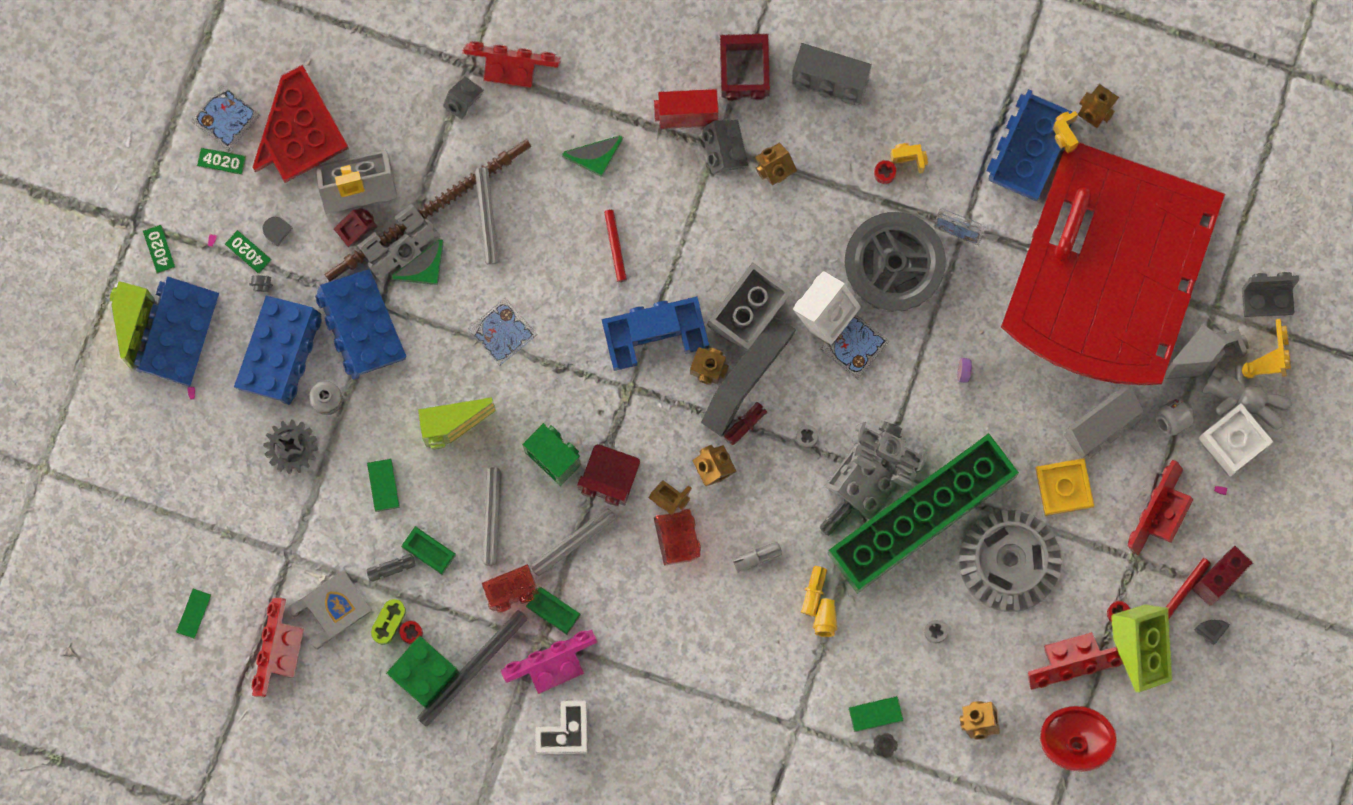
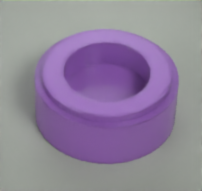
[957,358,972,383]

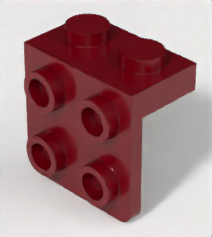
[577,444,640,507]

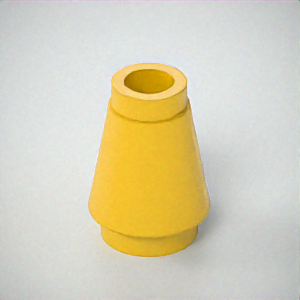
[813,598,838,637]

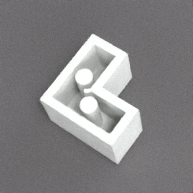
[536,701,588,755]

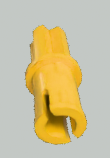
[801,566,827,617]

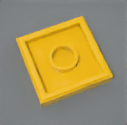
[1035,458,1094,516]

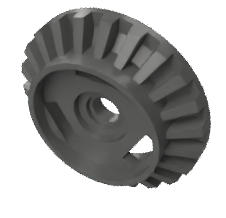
[844,212,946,312]

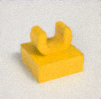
[335,165,365,198]

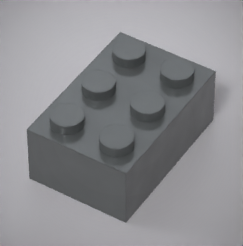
[792,43,872,105]

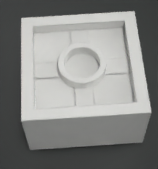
[793,271,861,345]
[1199,404,1273,477]

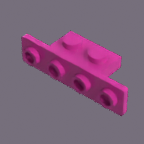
[501,630,597,694]

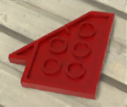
[252,64,349,183]

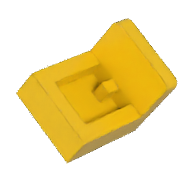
[1053,111,1078,153]
[890,143,928,174]

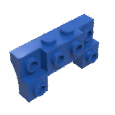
[601,296,709,371]

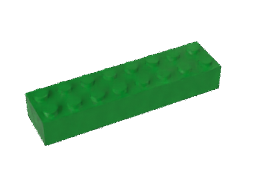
[828,433,1019,594]

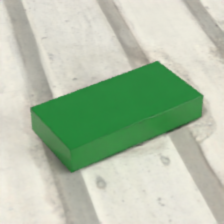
[367,459,400,512]
[401,526,456,575]
[526,586,581,635]
[848,696,903,733]

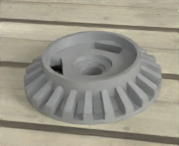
[959,509,1062,612]

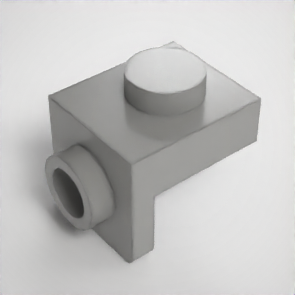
[1216,329,1249,358]

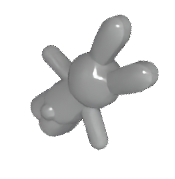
[1202,364,1292,430]

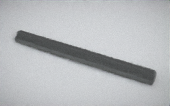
[417,610,527,727]

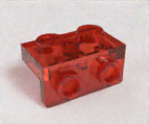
[654,509,701,566]
[482,564,539,613]

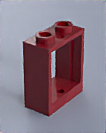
[720,34,770,101]
[1192,545,1253,606]

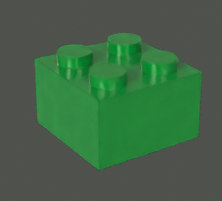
[522,423,581,486]
[386,635,459,708]

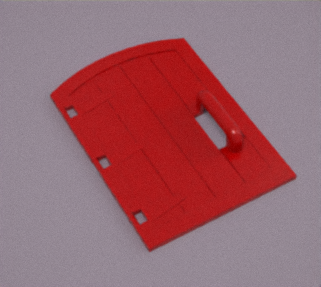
[1001,142,1225,385]

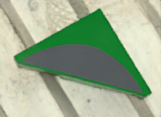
[562,135,623,177]
[392,239,444,285]

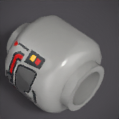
[309,381,343,415]
[1156,399,1194,436]

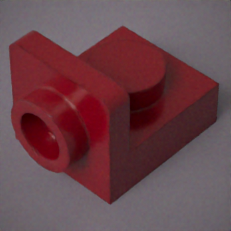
[334,208,378,247]

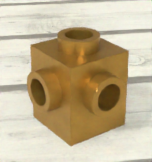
[1078,84,1119,128]
[755,142,797,185]
[690,347,729,385]
[692,445,737,487]
[960,701,1000,740]

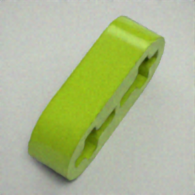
[371,599,406,645]

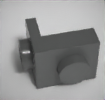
[443,76,484,120]

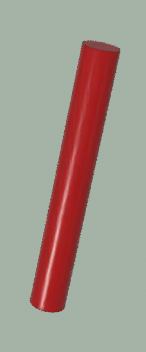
[604,209,627,282]
[1165,558,1211,619]

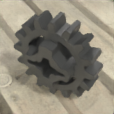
[263,419,318,474]

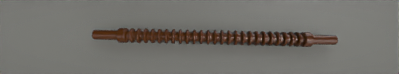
[324,139,532,282]

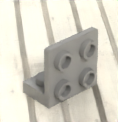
[824,447,897,520]

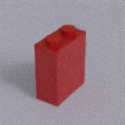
[654,89,718,129]

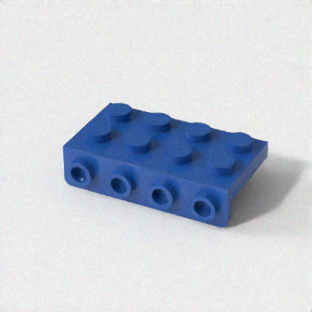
[986,89,1073,202]
[315,269,407,380]
[134,276,219,387]
[234,295,322,405]

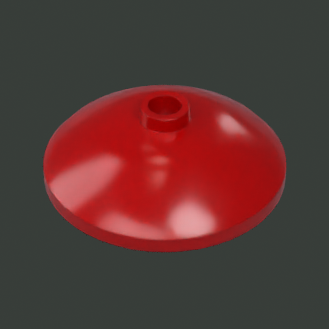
[1040,706,1116,772]

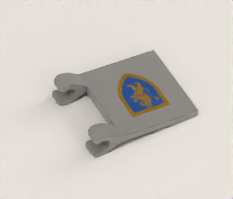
[288,570,372,649]

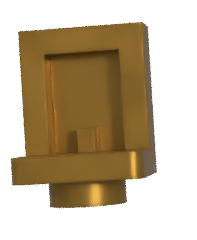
[648,480,692,515]

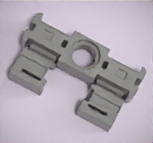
[357,204,440,282]
[851,422,927,490]

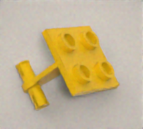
[1242,319,1291,379]

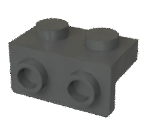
[702,120,748,174]

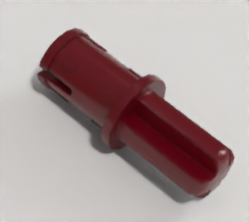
[724,402,768,445]

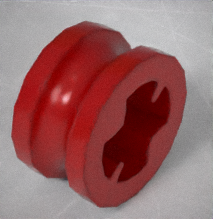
[874,160,896,184]
[1107,601,1130,622]
[400,621,423,644]

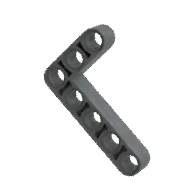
[701,316,796,437]

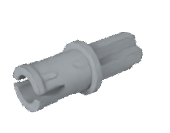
[732,542,782,573]

